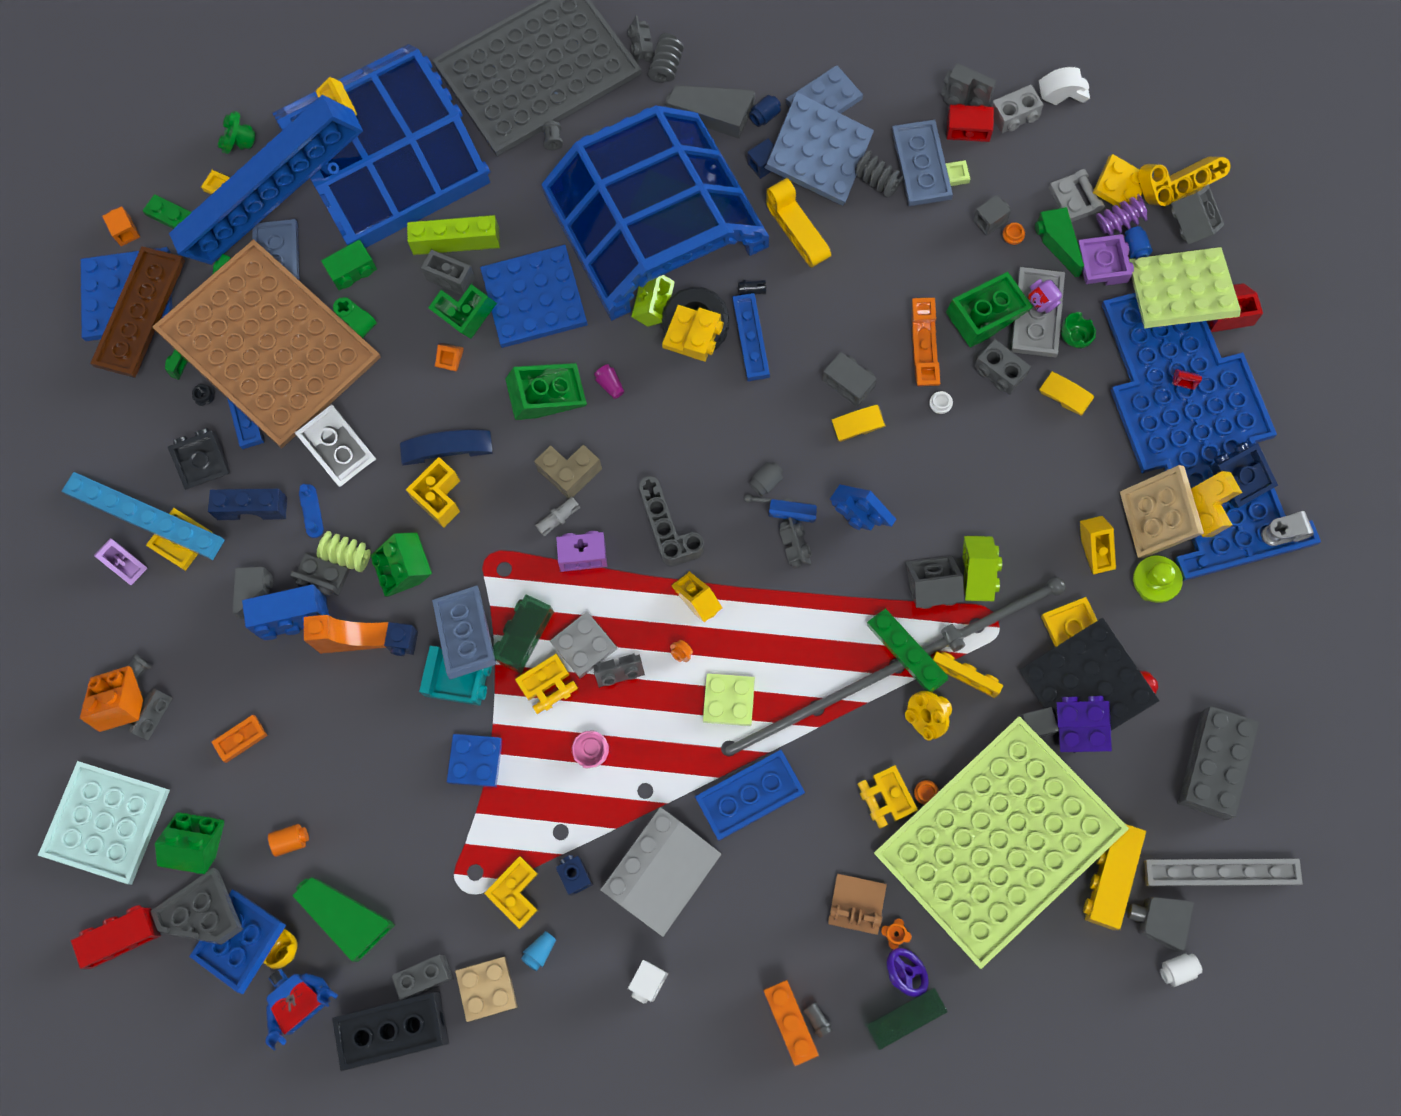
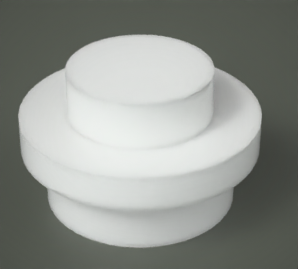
[929,391,953,414]

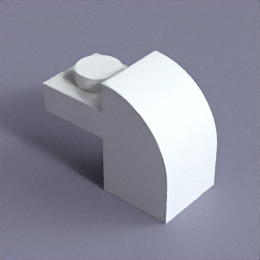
[1039,67,1090,105]

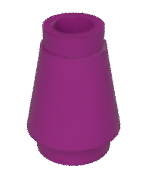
[594,364,625,399]

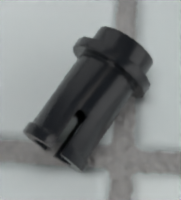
[738,279,766,295]

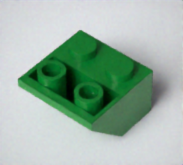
[370,533,432,597]
[155,812,224,874]

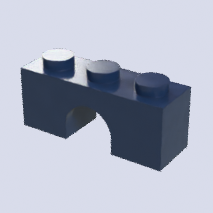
[208,489,287,520]

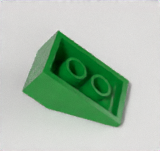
[946,272,1033,348]
[505,363,587,420]

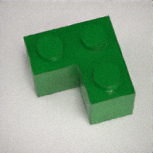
[428,284,497,339]

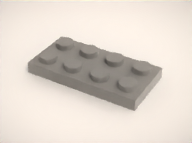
[1011,267,1065,358]

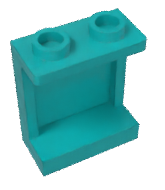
[419,645,492,706]

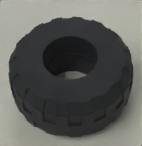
[662,287,729,350]

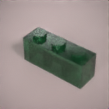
[493,594,554,674]
[864,988,948,1050]

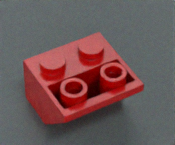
[1207,283,1263,332]

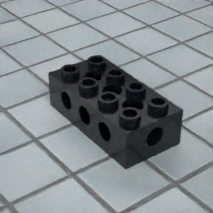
[332,992,449,1071]

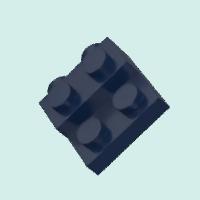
[1209,442,1278,508]

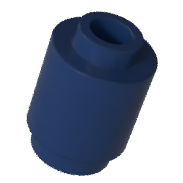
[749,95,781,127]

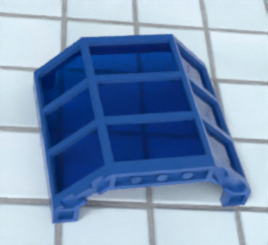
[272,44,491,248]
[541,105,769,321]

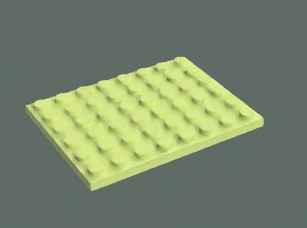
[874,716,1129,969]

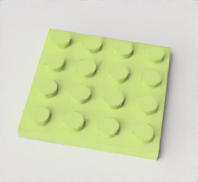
[1129,247,1241,328]

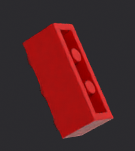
[71,905,161,969]

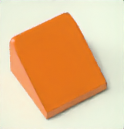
[435,343,464,371]

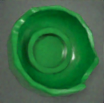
[1061,312,1096,349]

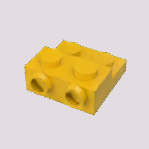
[662,305,724,362]

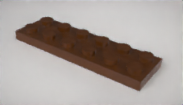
[90,246,185,378]

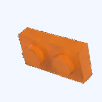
[212,715,268,763]

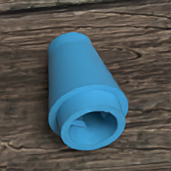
[521,931,557,971]

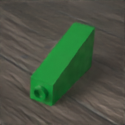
[292,877,395,962]

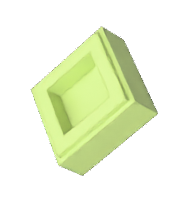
[946,160,970,186]

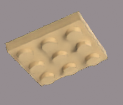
[1120,465,1204,558]

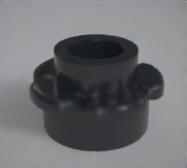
[192,384,214,406]

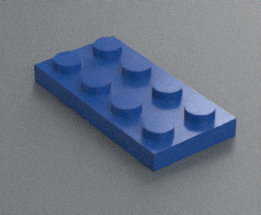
[695,750,805,841]

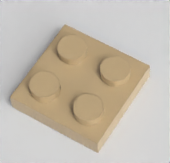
[455,957,518,1022]

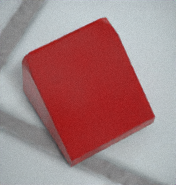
[1172,369,1202,390]

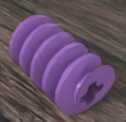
[1096,194,1148,236]

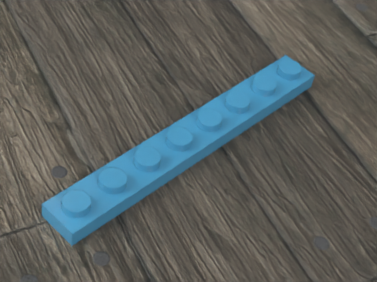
[62,472,225,560]

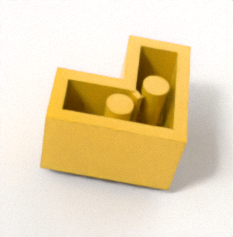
[406,457,460,528]
[1191,471,1242,537]

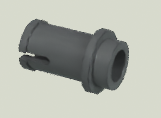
[802,1003,833,1038]

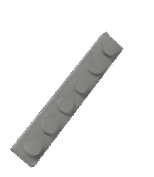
[1144,859,1303,886]

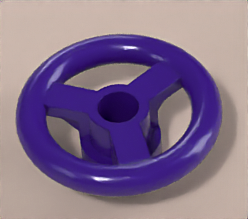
[887,948,929,997]

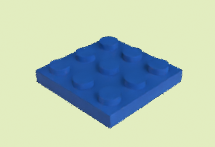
[189,889,286,994]

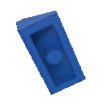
[769,499,817,523]

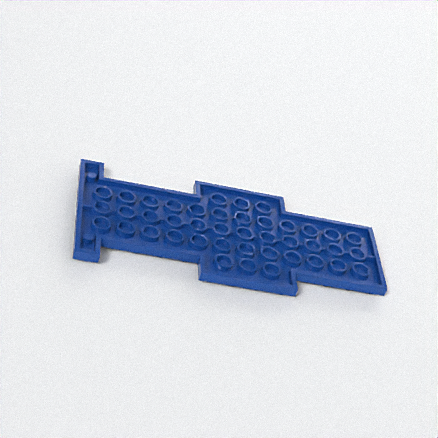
[1102,293,1321,581]

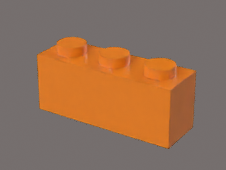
[763,980,819,1066]

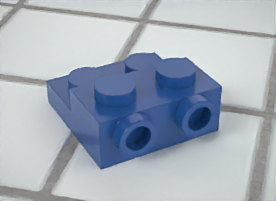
[830,484,896,531]

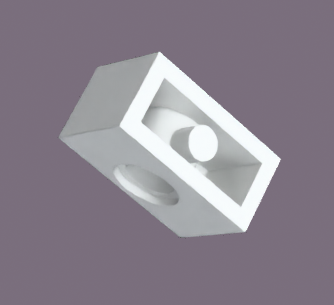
[628,960,669,1004]

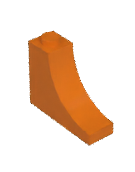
[304,615,388,654]

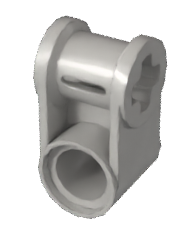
[1261,511,1314,546]

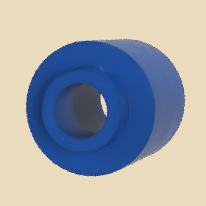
[1124,226,1153,260]

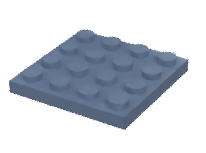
[765,92,874,206]

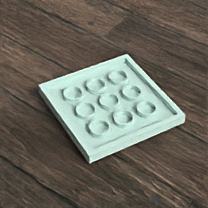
[38,761,170,885]

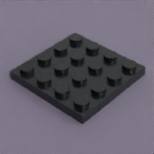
[1020,617,1160,753]

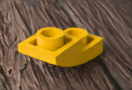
[1039,371,1094,416]
[832,405,885,442]

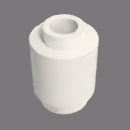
[1160,953,1202,987]

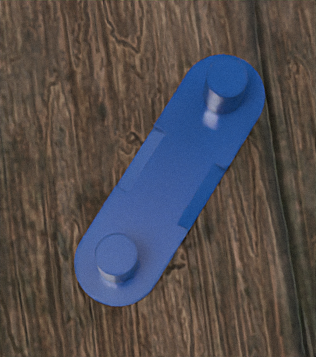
[299,484,324,538]

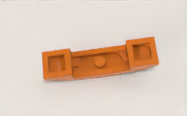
[912,298,940,386]

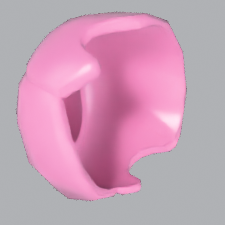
[572,730,609,768]

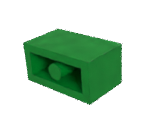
[321,239,377,291]

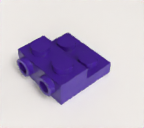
[1057,696,1112,752]

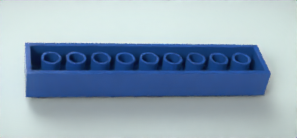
[169,95,363,265]

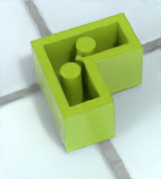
[962,536,1002,601]

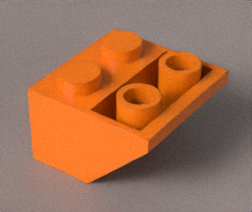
[80,666,143,732]

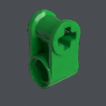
[333,297,377,338]

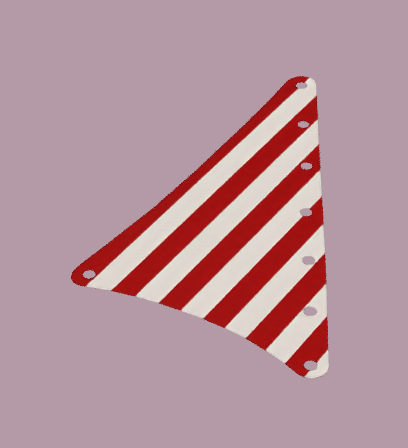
[454,550,1000,894]

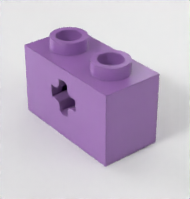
[556,531,607,572]

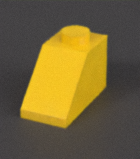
[1080,516,1116,575]
[671,571,723,622]

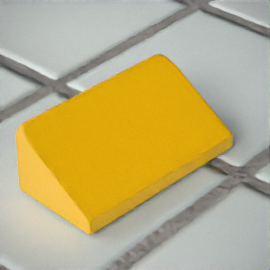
[316,77,357,116]

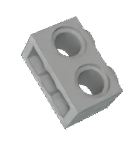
[991,85,1044,133]

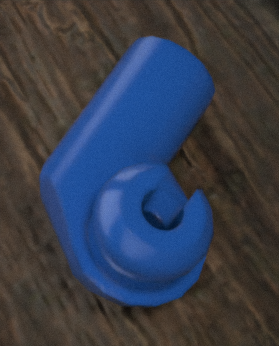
[321,162,339,175]

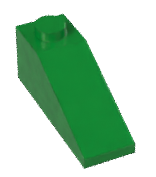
[1035,207,1084,277]

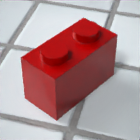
[947,104,994,142]

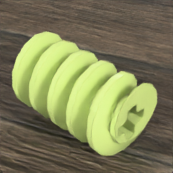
[317,531,371,572]

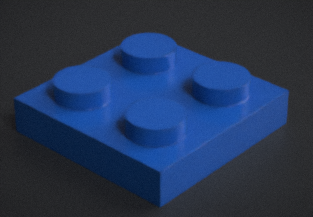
[447,734,503,788]

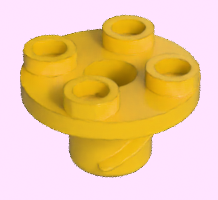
[905,691,952,741]

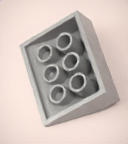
[601,807,722,937]

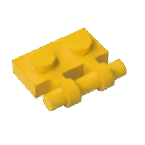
[515,654,578,714]
[858,765,918,829]

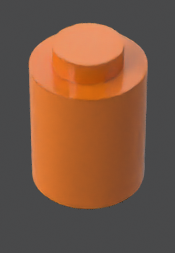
[268,824,309,857]

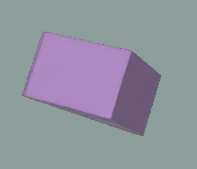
[94,538,147,585]

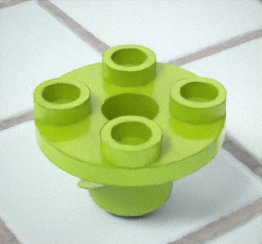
[1133,556,1183,603]

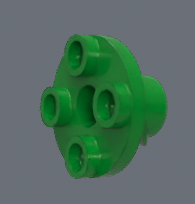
[217,111,256,154]

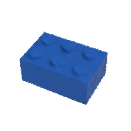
[242,584,329,640]

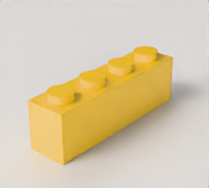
[1083,824,1146,930]

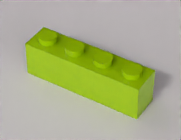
[407,215,500,255]

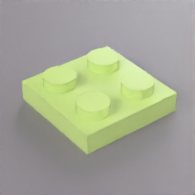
[703,674,755,726]

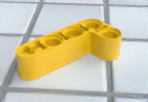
[1138,157,1230,206]
[766,178,831,268]

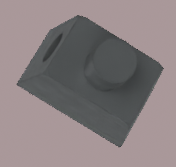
[1127,897,1194,952]

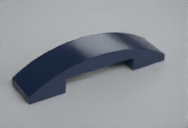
[400,430,493,466]

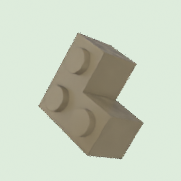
[534,445,602,499]

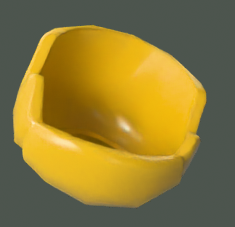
[263,929,298,969]

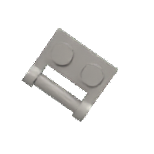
[1049,169,1105,222]

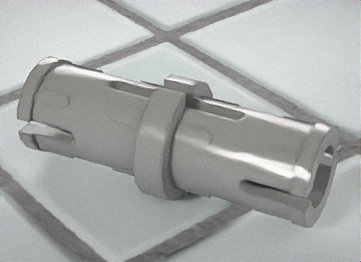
[535,496,581,537]

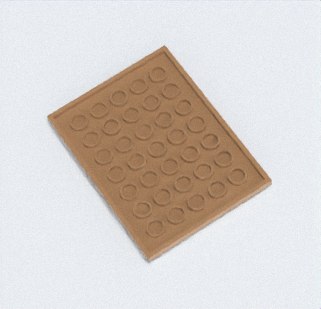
[153,239,381,449]

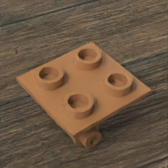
[828,874,887,935]

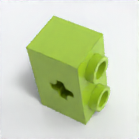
[631,275,675,327]

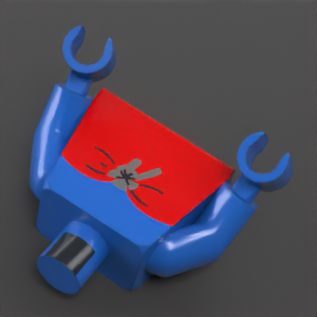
[265,969,338,1051]

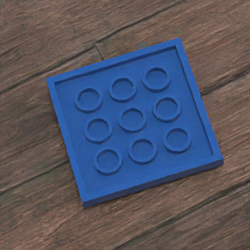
[480,245,588,348]
[81,247,172,341]

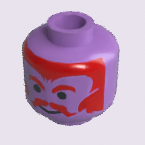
[1027,279,1062,314]

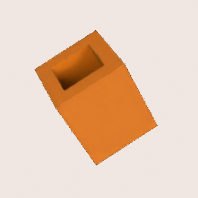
[102,206,140,247]

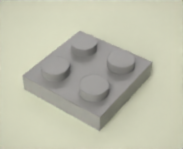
[550,612,617,679]

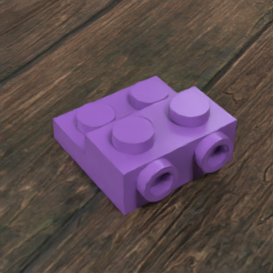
[1077,234,1134,285]

